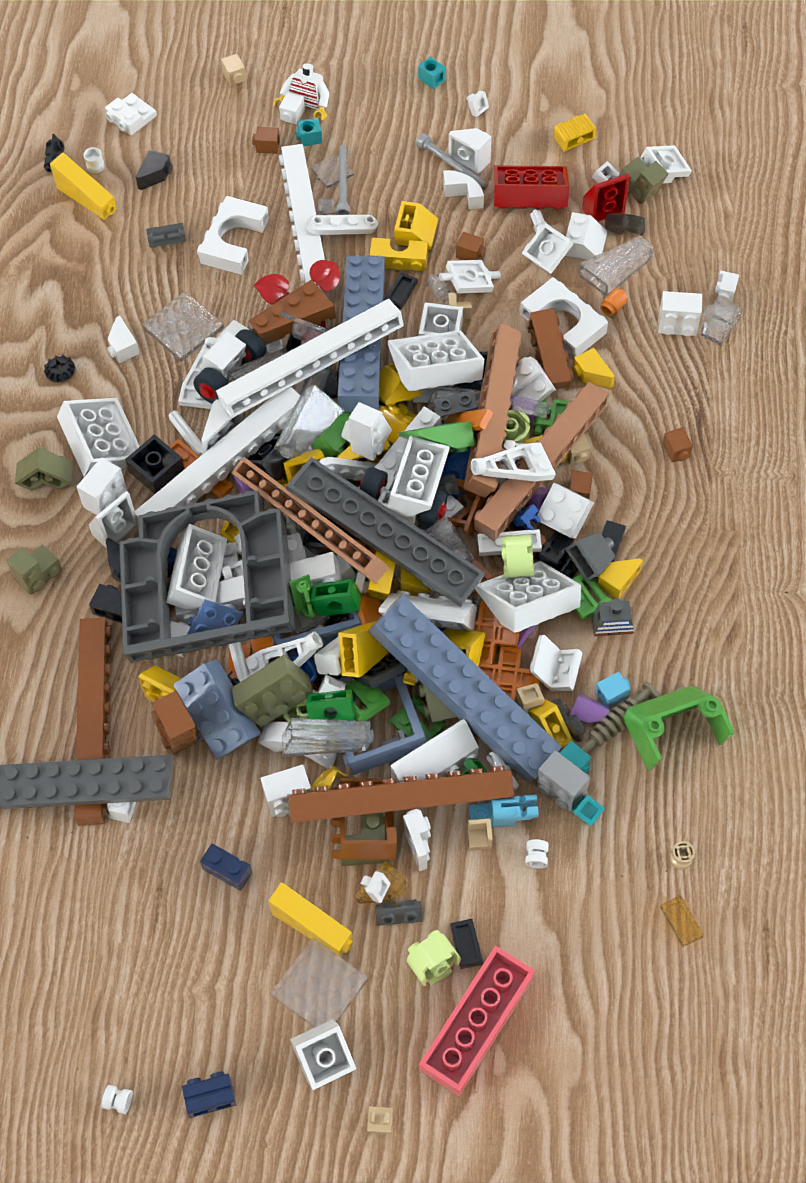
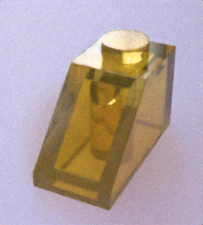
[356,861,407,904]

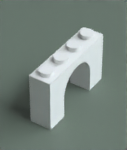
[197,196,269,275]
[520,277,608,359]

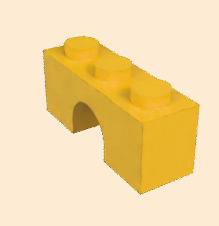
[369,238,428,271]

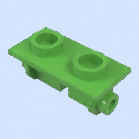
[289,574,316,619]

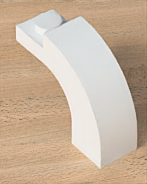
[258,722,339,769]

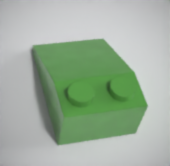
[398,421,475,453]

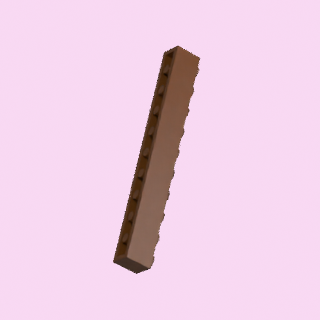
[74,617,112,826]
[287,766,514,823]

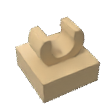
[367,1106,393,1134]

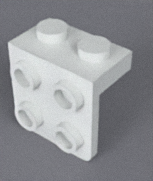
[530,635,582,692]

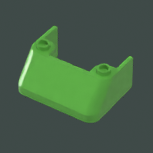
[624,686,735,771]

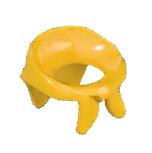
[310,766,348,791]

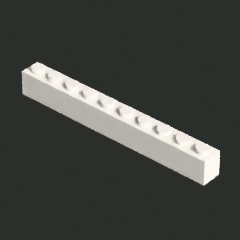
[279,144,331,300]
[216,299,404,418]
[135,387,307,518]

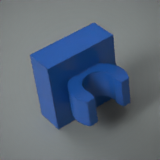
[512,504,540,530]

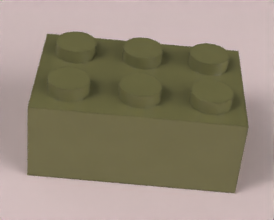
[231,655,314,727]

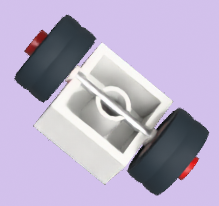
[193,329,267,404]
[359,467,448,528]

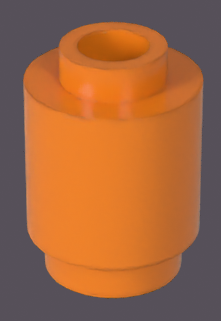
[600,288,628,317]

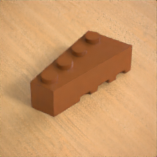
[248,279,336,345]
[526,308,573,389]
[151,691,196,755]

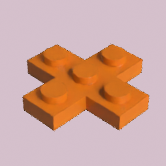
[473,601,519,665]
[479,646,539,702]

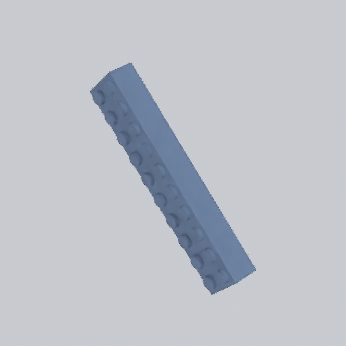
[338,256,385,412]
[368,595,561,782]

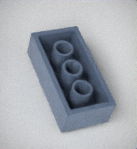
[173,659,261,760]

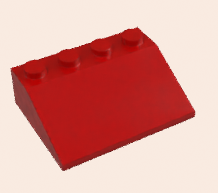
[494,165,569,209]

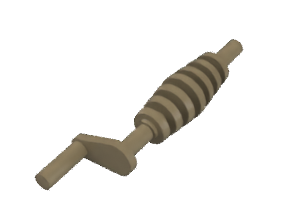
[580,682,686,753]

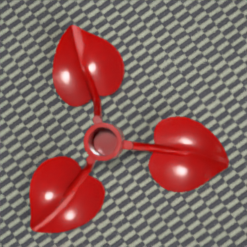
[254,260,340,342]

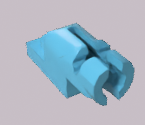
[469,794,539,827]

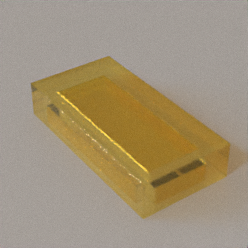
[660,895,704,947]

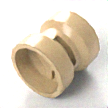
[670,841,695,870]

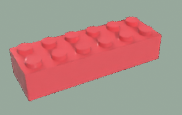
[419,945,535,1097]

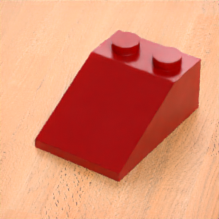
[582,173,630,222]

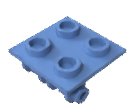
[187,599,243,646]

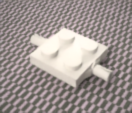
[439,260,501,293]

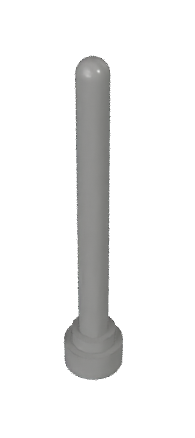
[416,133,487,188]
[336,145,350,215]

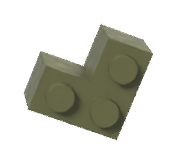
[618,157,668,204]
[15,447,73,491]
[6,544,62,595]
[416,681,457,722]
[341,812,387,866]

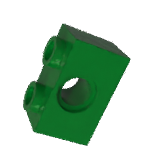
[310,579,361,617]
[306,689,355,729]

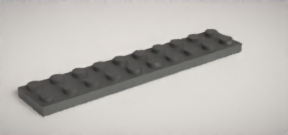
[286,457,485,607]
[0,755,174,809]

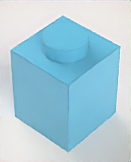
[595,672,631,708]

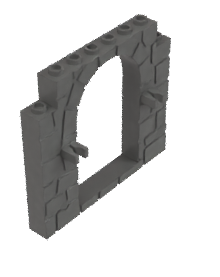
[120,490,295,663]

